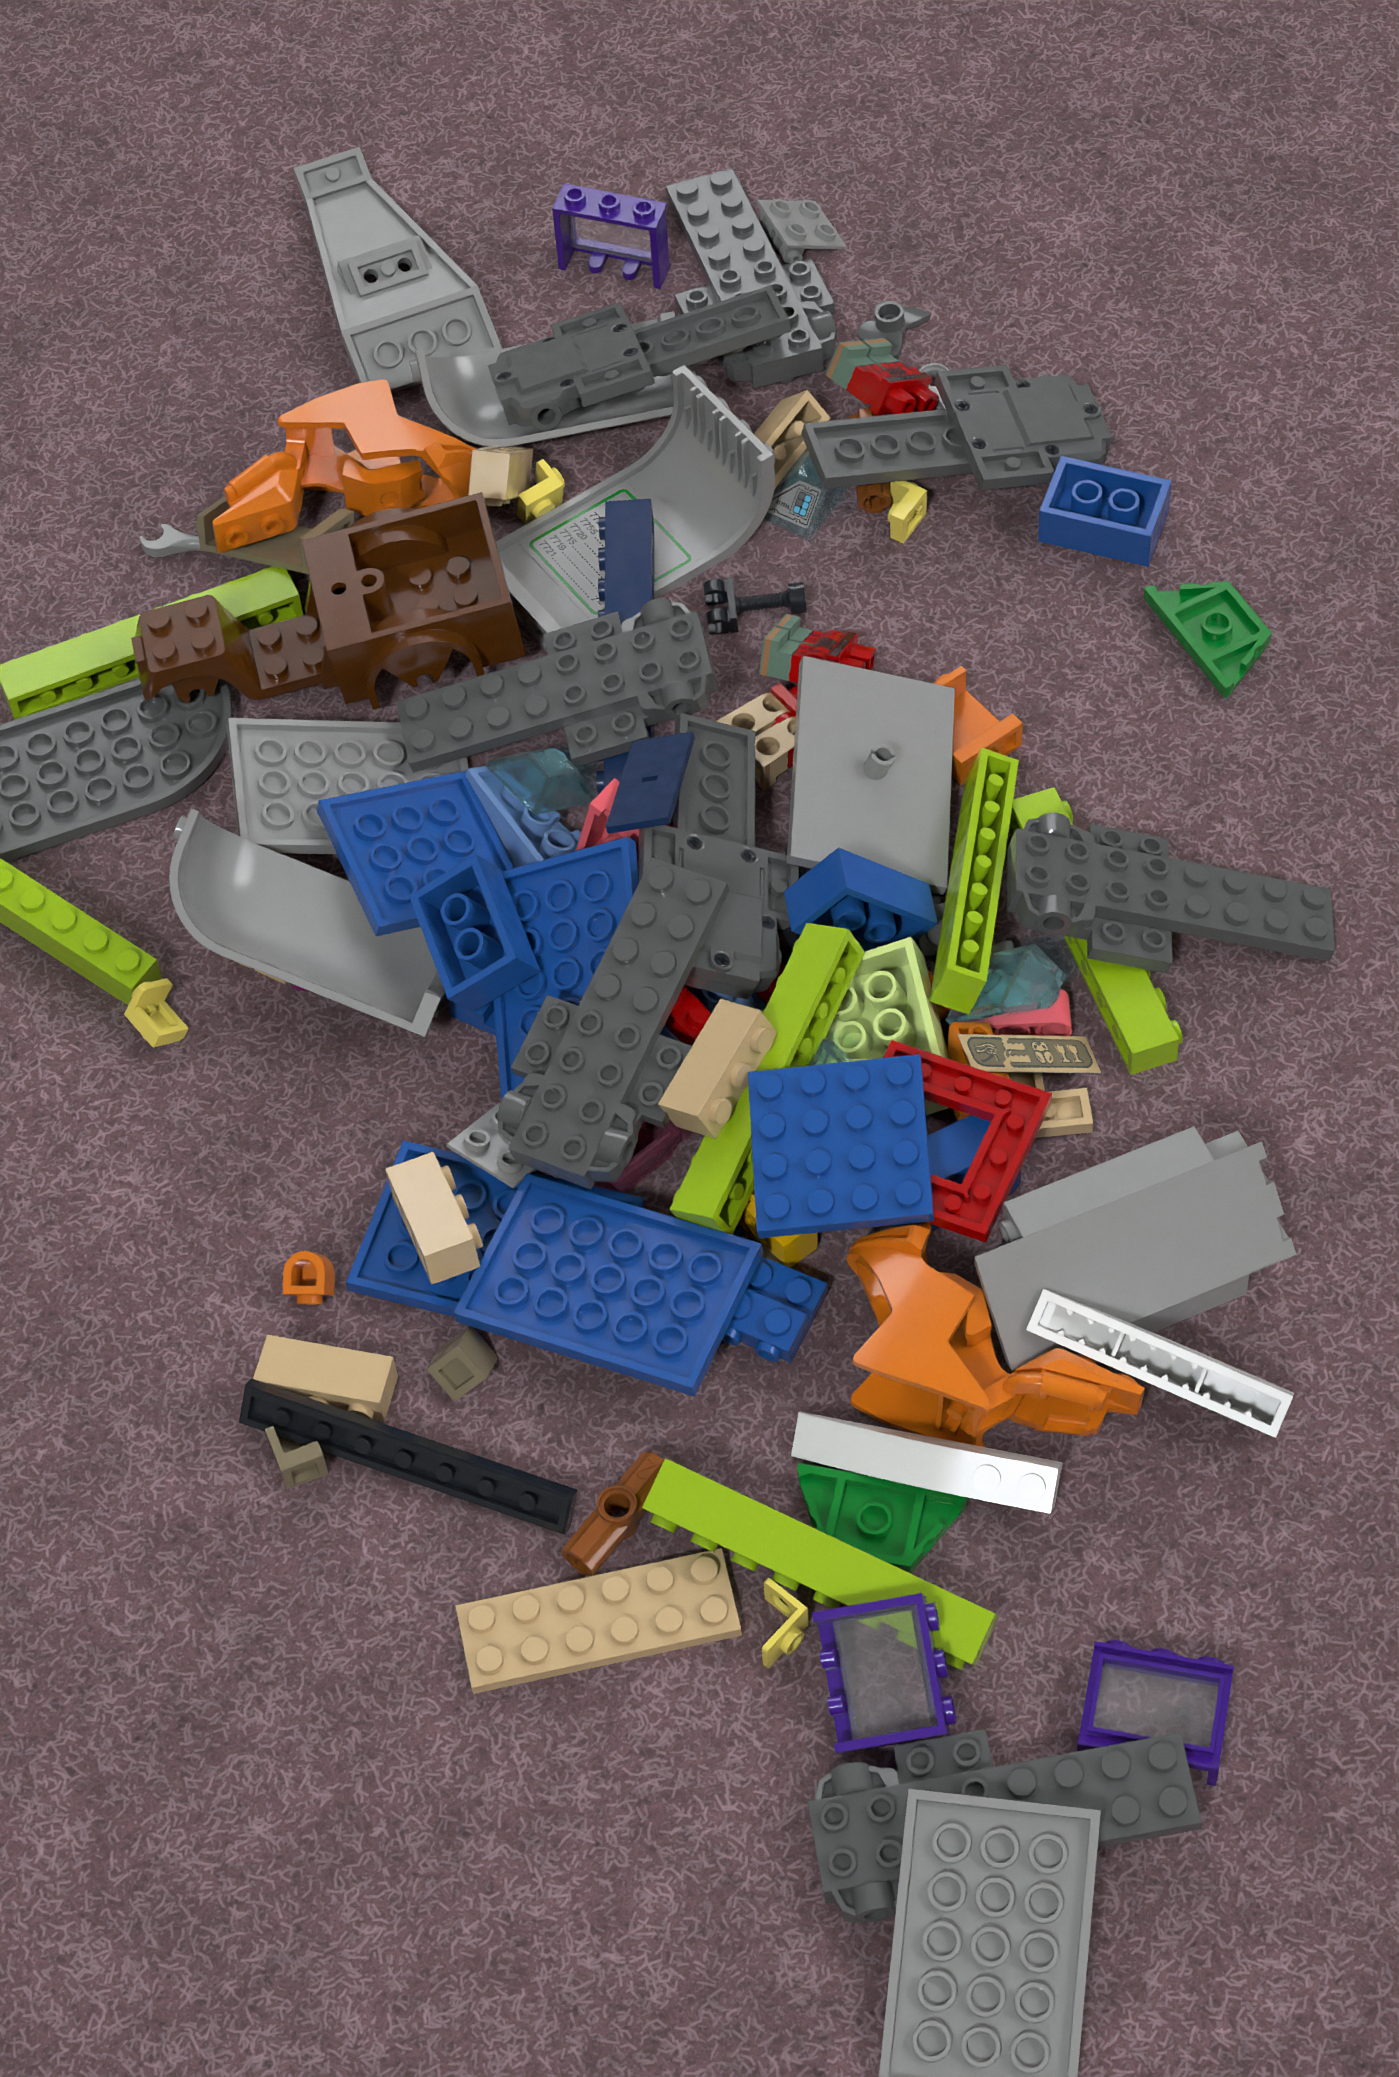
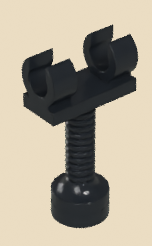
[703,577,807,635]

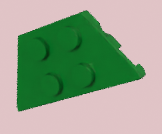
[1143,581,1272,698]
[797,1463,968,1574]

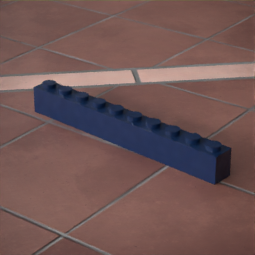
[596,499,655,795]

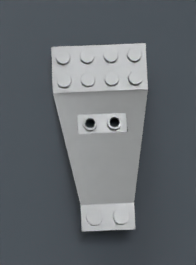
[293,147,502,394]

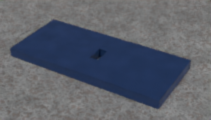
[605,731,695,834]

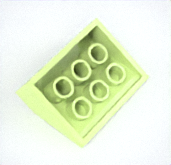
[814,937,949,1115]

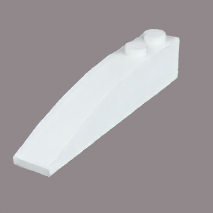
[1026,1289,1294,1438]
[791,1412,1062,1513]

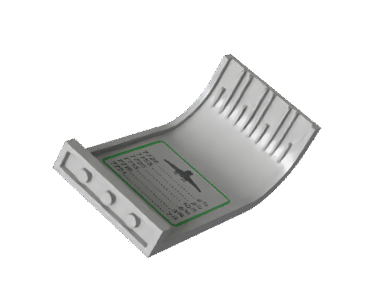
[496,365,776,652]

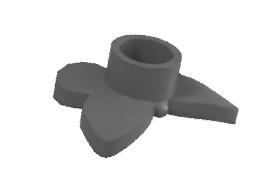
[858,301,930,360]

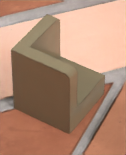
[426,1326,498,1402]
[265,1426,328,1490]

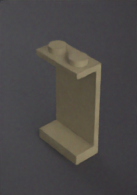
[196,496,354,574]

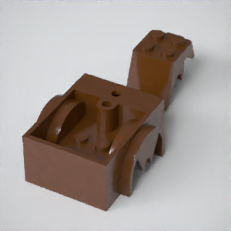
[131,492,526,710]

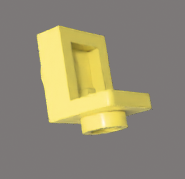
[517,459,565,524]
[124,978,189,1048]

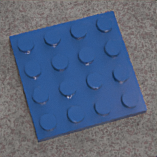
[317,771,514,936]
[748,1054,934,1238]

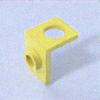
[762,1578,809,1669]

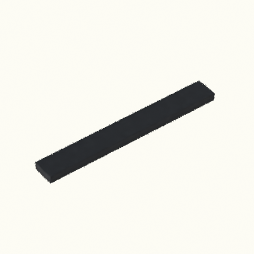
[239,1378,578,1535]

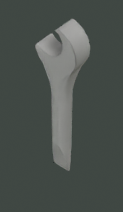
[139,524,207,557]

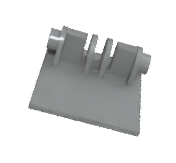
[756,199,847,263]
[447,1103,550,1189]

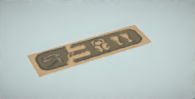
[957,1034,1101,1073]

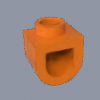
[283,1251,335,1305]

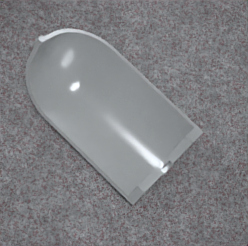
[410,311,696,448]
[169,808,446,1037]

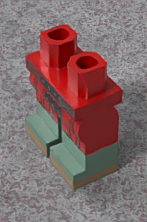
[825,338,939,415]
[759,614,876,683]

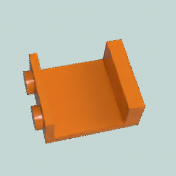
[934,666,1023,786]

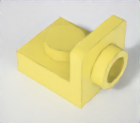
[888,480,927,543]

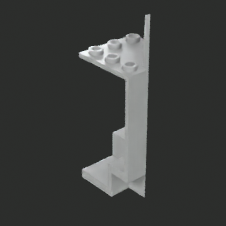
[974,1126,1296,1371]

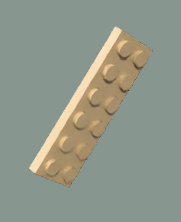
[456,1548,742,1694]

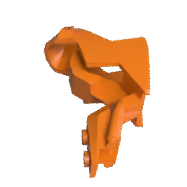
[212,379,476,553]
[846,1222,1145,1447]

